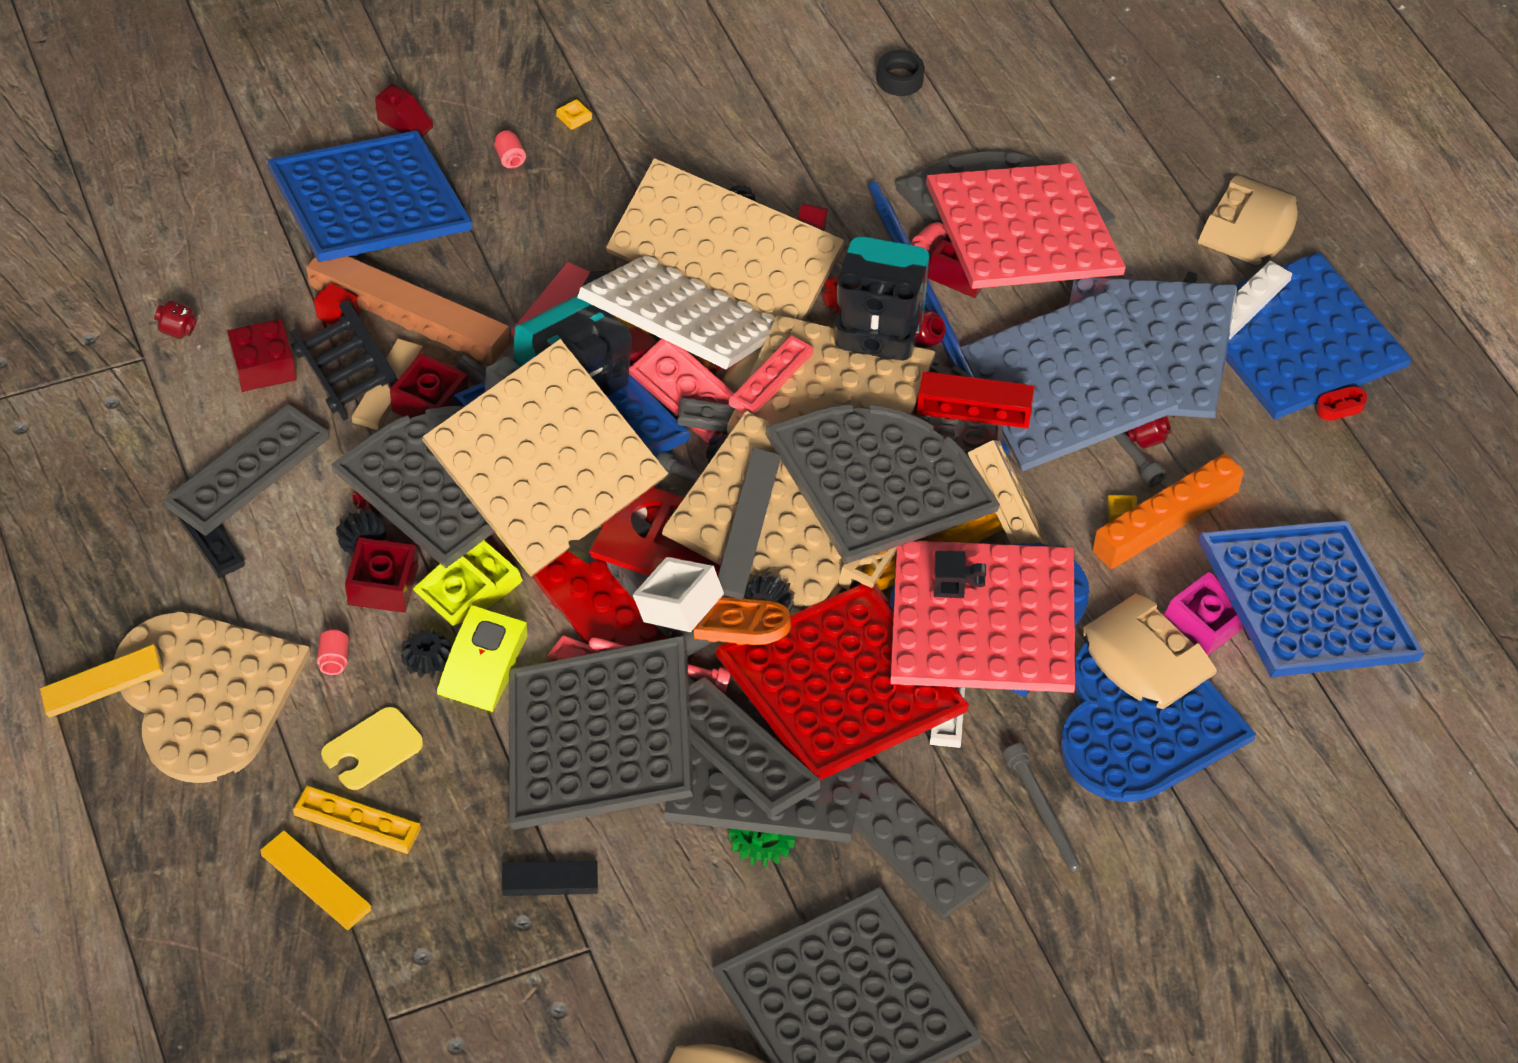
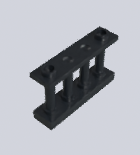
[290,300,398,421]

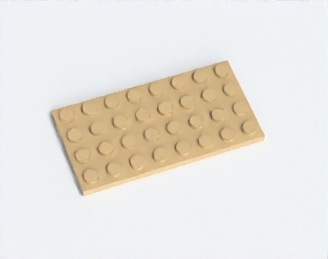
[606,158,845,321]

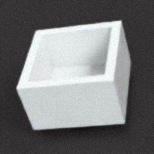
[633,557,724,632]

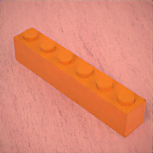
[1092,453,1244,570]

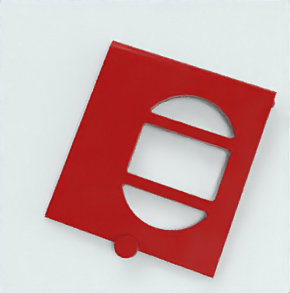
[589,487,733,598]

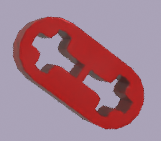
[1316,386,1367,421]

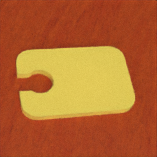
[321,707,423,790]

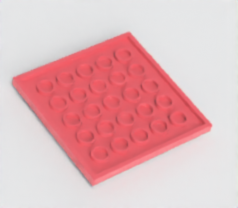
[926,163,1126,289]
[891,541,1075,693]

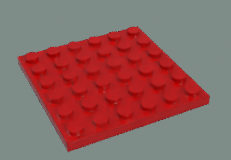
[716,584,969,780]

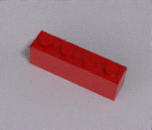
[917,371,1035,429]

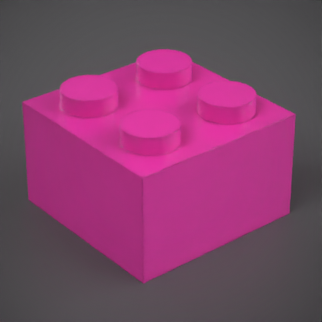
[1163,572,1243,656]

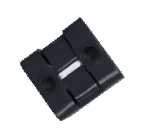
[834,237,929,361]
[513,294,632,397]

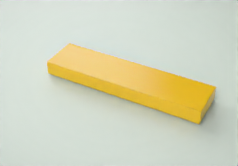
[40,644,164,718]
[293,785,421,854]
[260,831,371,931]

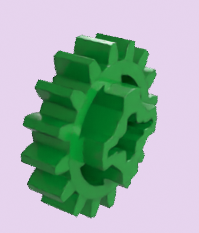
[728,829,796,867]

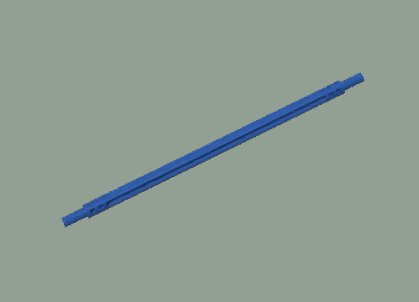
[868,182,1010,455]

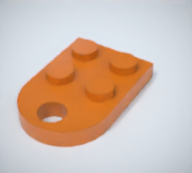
[693,597,791,645]

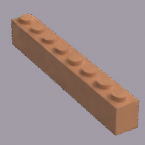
[306,256,509,365]

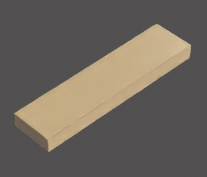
[352,339,424,430]

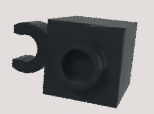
[934,551,986,598]

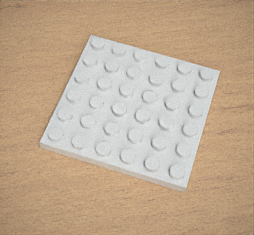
[578,256,776,369]

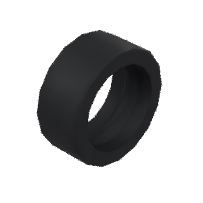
[876,50,925,96]

